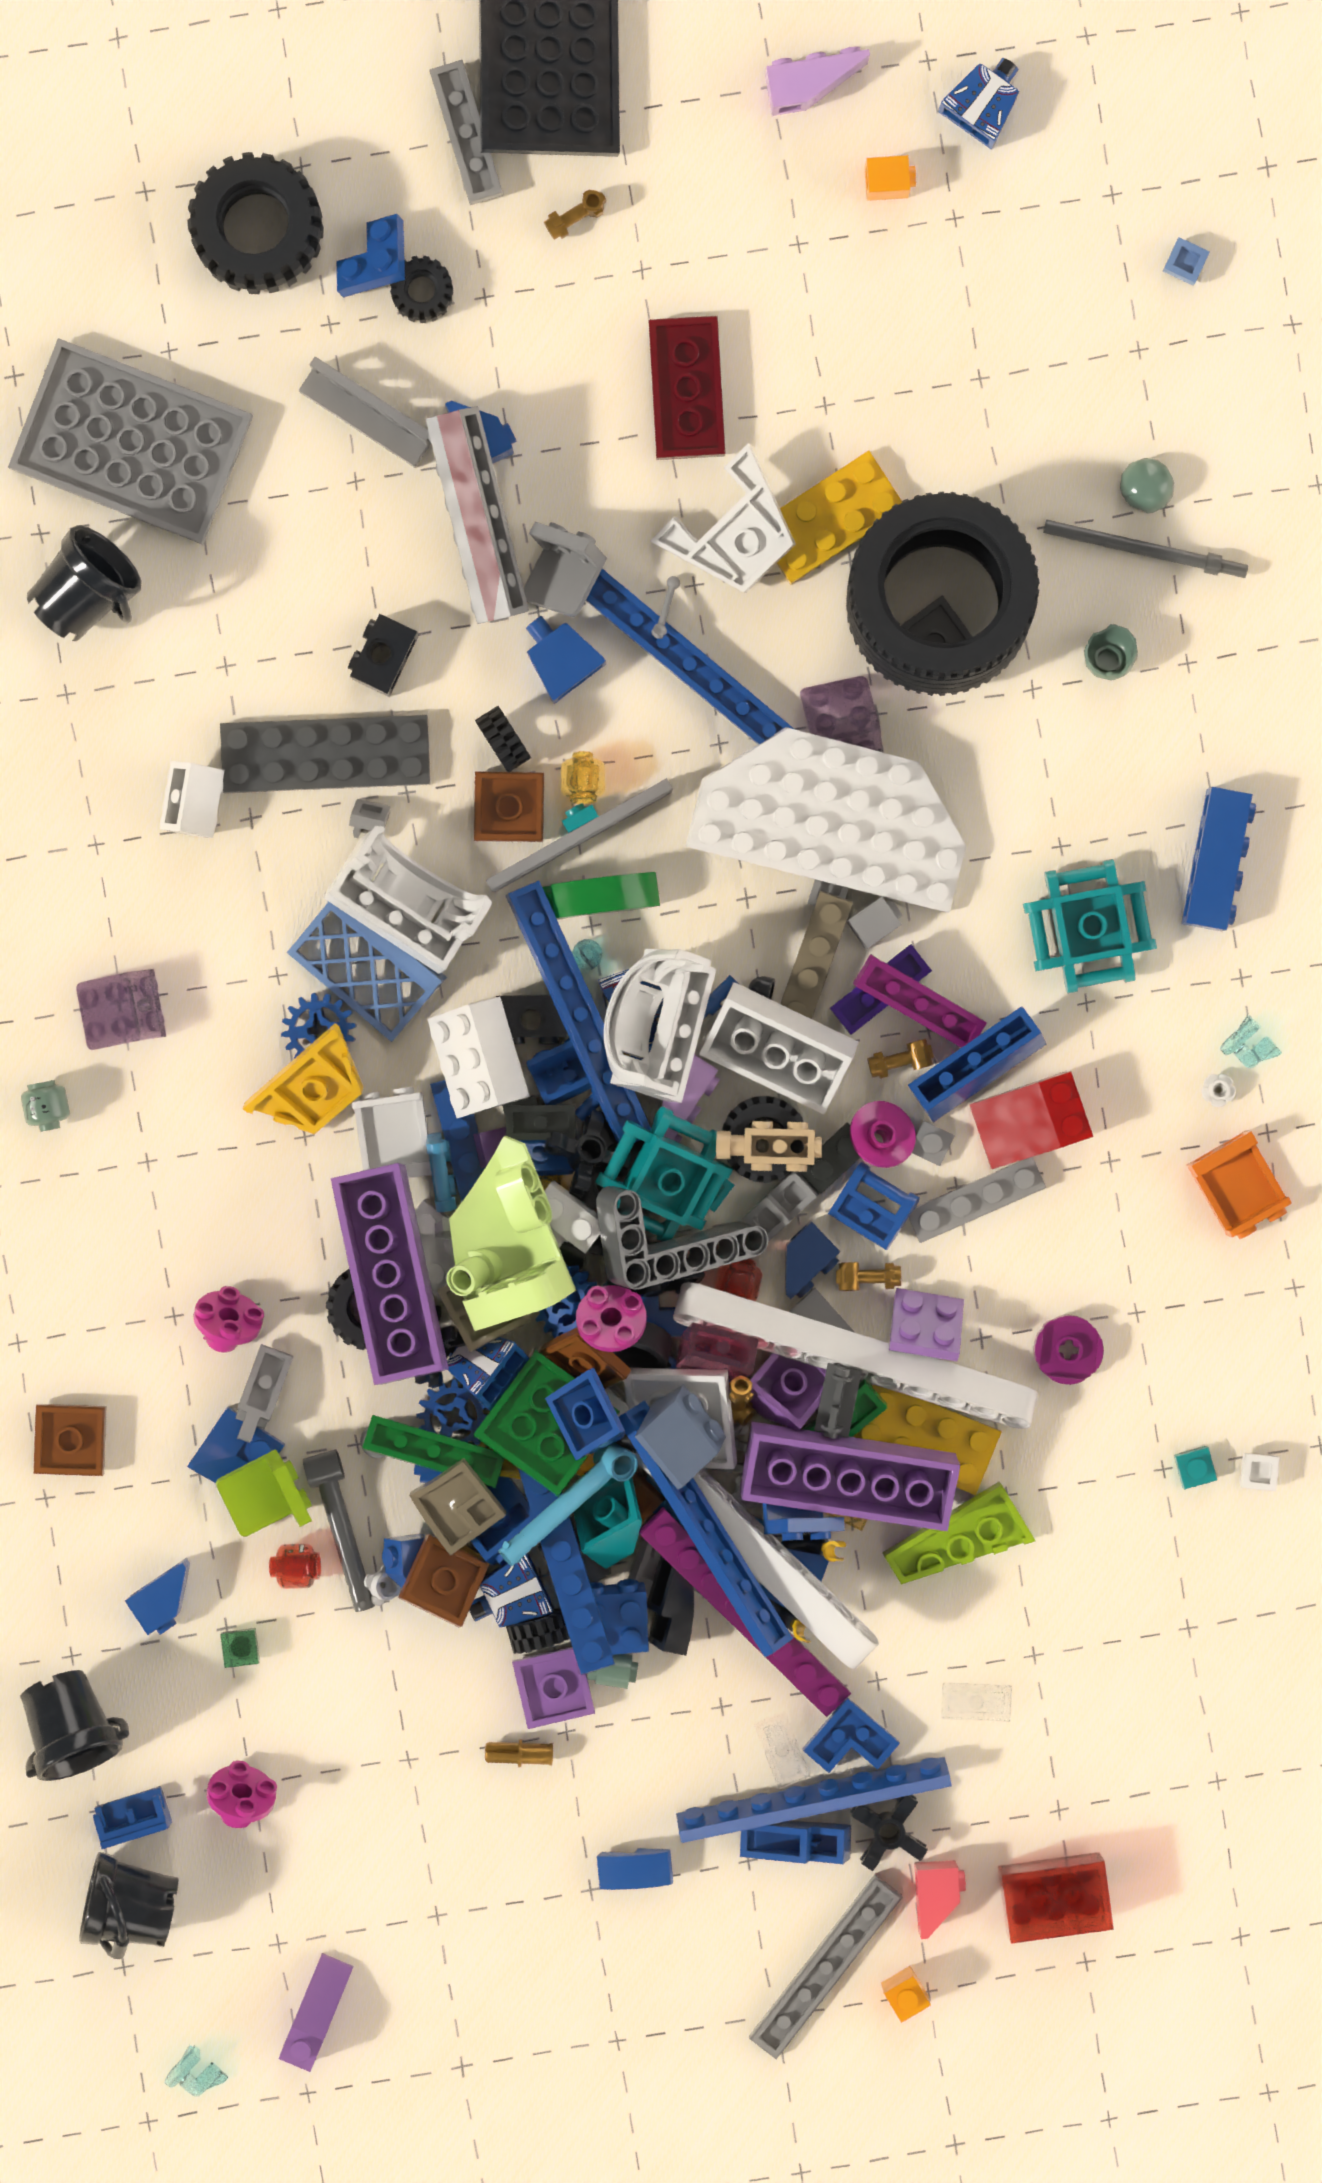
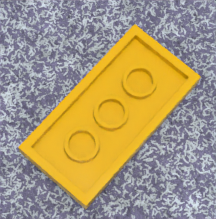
[776,450,902,585]
[853,1384,1002,1495]

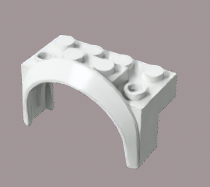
[323,826,492,974]
[604,949,716,1103]

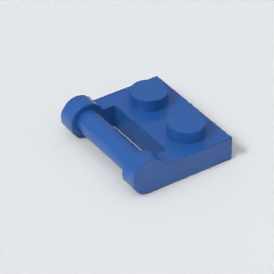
[828,1162,920,1250]

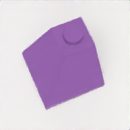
[749,1353,826,1431]

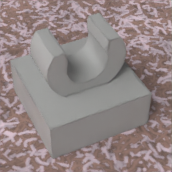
[349,799,391,838]

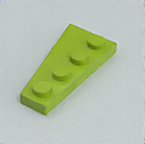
[882,1481,1036,1585]

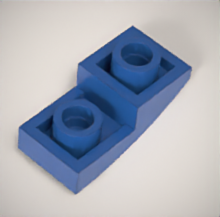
[597,1848,673,1890]

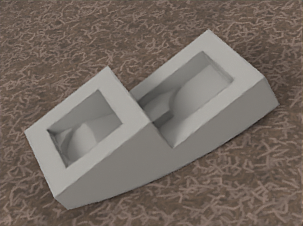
[743,1171,819,1242]

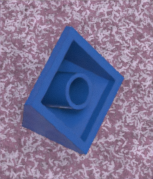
[545,1368,625,1460]

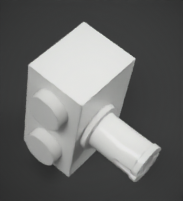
[545,1181,600,1254]

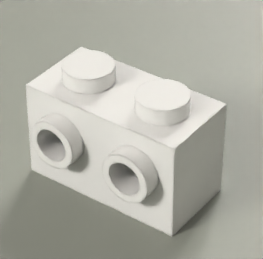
[159,761,225,838]

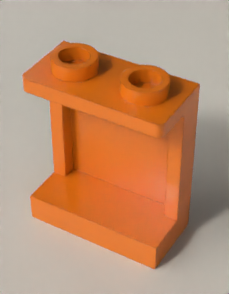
[1186,1131,1292,1239]

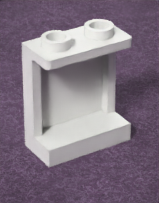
[352,1087,431,1178]

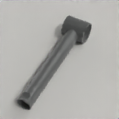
[303,1449,375,1612]

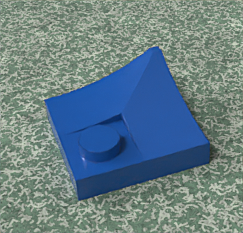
[187,1406,285,1483]

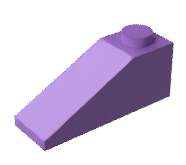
[278,1953,354,2072]

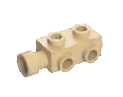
[716,1121,822,1172]

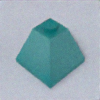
[574,1477,642,1569]

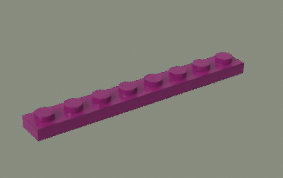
[639,1507,851,1717]

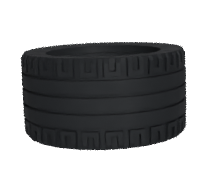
[846,491,1040,696]

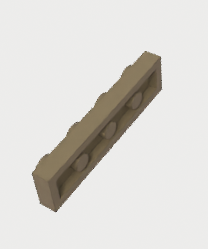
[780,890,853,1019]

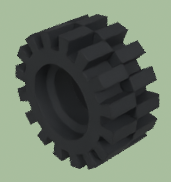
[390,255,454,323]
[475,706,531,773]
[506,1608,570,1654]

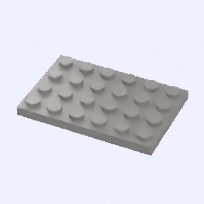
[8,338,253,545]

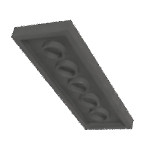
[220,715,431,793]

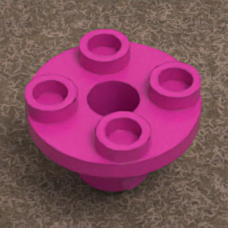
[576,1285,646,1352]
[193,1286,264,1353]
[206,1760,277,1828]

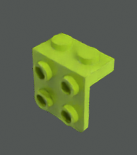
[216,1449,312,1537]

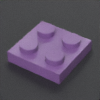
[889,1288,964,1361]
[512,1646,595,1729]

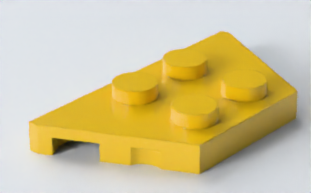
[243,1023,363,1134]

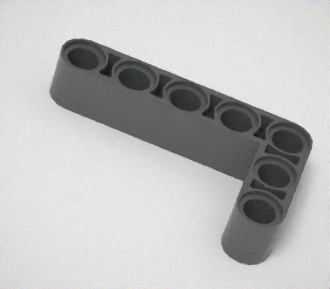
[596,1186,769,1290]

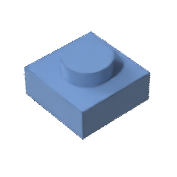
[1163,237,1210,286]

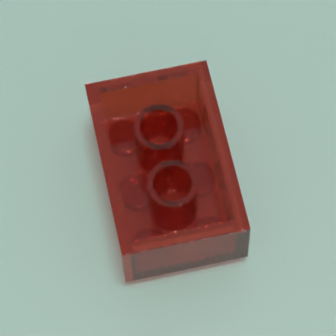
[998,1852,1114,1944]

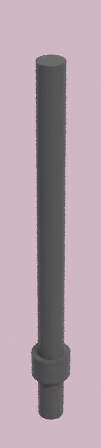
[1043,519,1248,578]

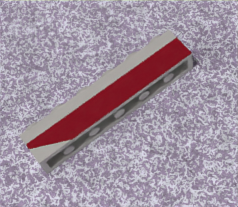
[426,406,529,624]

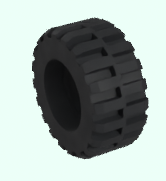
[187,152,324,295]

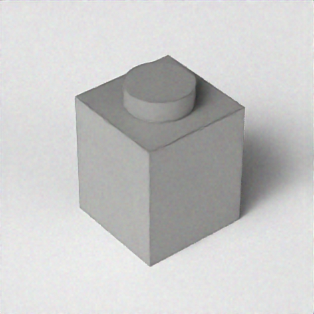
[846,897,902,949]

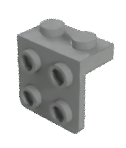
[524,522,607,617]

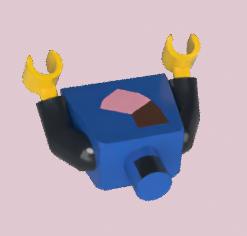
[759,1533,846,1643]

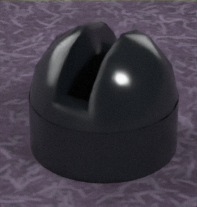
[748,976,775,1000]

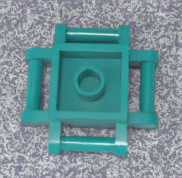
[1023,859,1157,994]
[595,1106,734,1242]

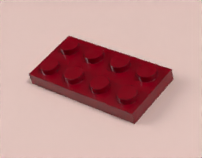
[648,316,726,460]

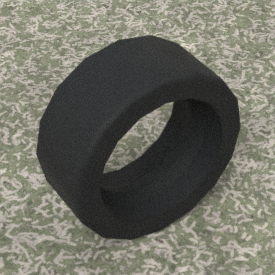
[613,1321,673,1369]

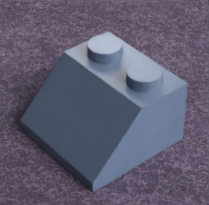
[635,1384,726,1490]

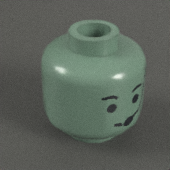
[21,1080,70,1132]

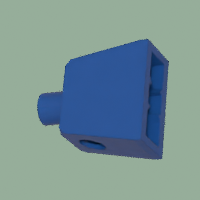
[526,616,606,704]

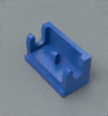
[93,1786,172,1849]

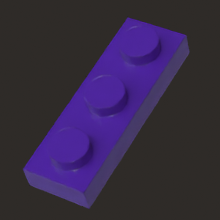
[829,944,932,1035]

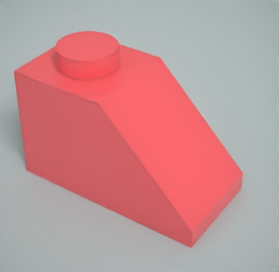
[914,1860,966,1939]

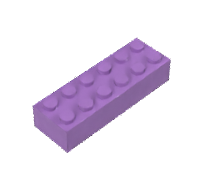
[330,1163,449,1385]
[740,1421,960,1531]

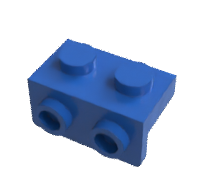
[526,1038,592,1105]
[763,1503,845,1541]

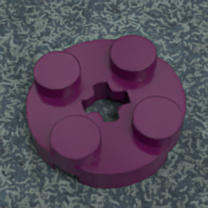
[1033,1315,1104,1385]

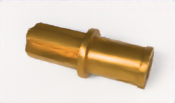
[485,1739,553,1767]

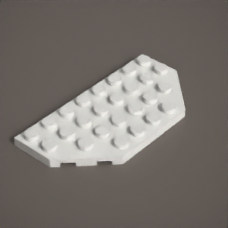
[685,728,966,913]

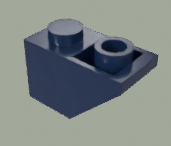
[785,1220,841,1299]

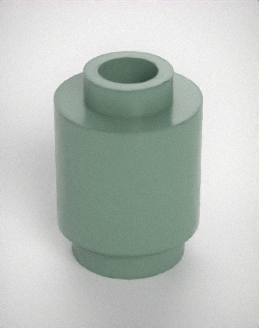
[587,1654,638,1689]

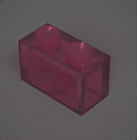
[676,1322,759,1381]

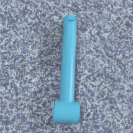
[498,1442,638,1566]

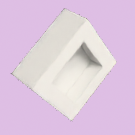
[1240,1452,1280,1491]

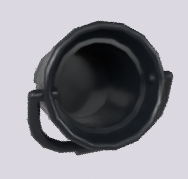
[27,525,142,642]
[20,1670,130,1781]
[79,1852,179,1959]

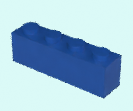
[1181,787,1256,932]
[908,1006,1047,1123]

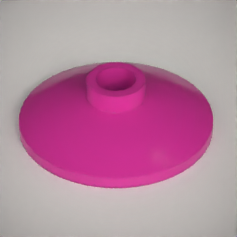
[850,1101,916,1168]

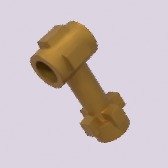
[544,189,606,240]
[867,1039,934,1079]
[836,1262,901,1291]
[729,1376,756,1426]

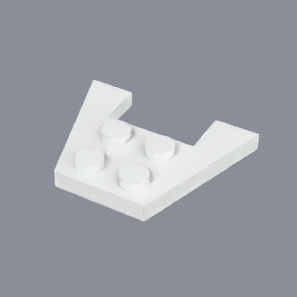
[650,444,796,593]

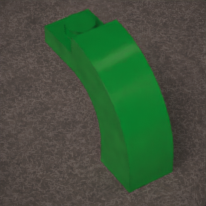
[542,872,660,920]

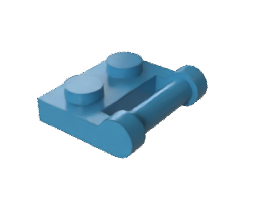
[426,1132,457,1212]

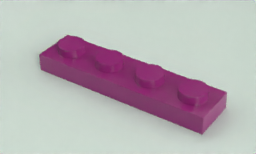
[853,954,987,1048]

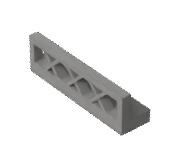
[299,356,431,468]

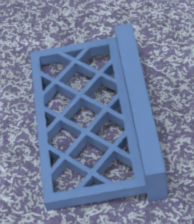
[287,901,447,1042]

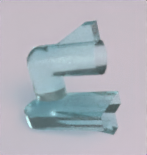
[1220,1014,1282,1068]
[164,2044,228,2097]

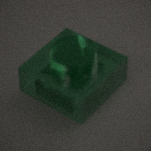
[220,1628,260,1668]

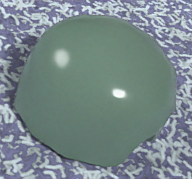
[1120,458,1174,513]
[1084,624,1138,680]

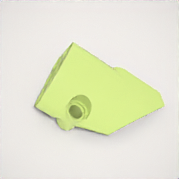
[447,1135,576,1331]

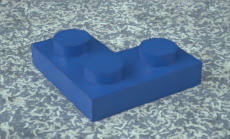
[336,214,405,298]
[802,1697,900,1773]

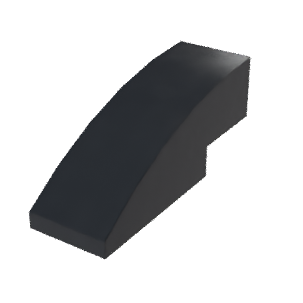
[647,1556,694,1656]

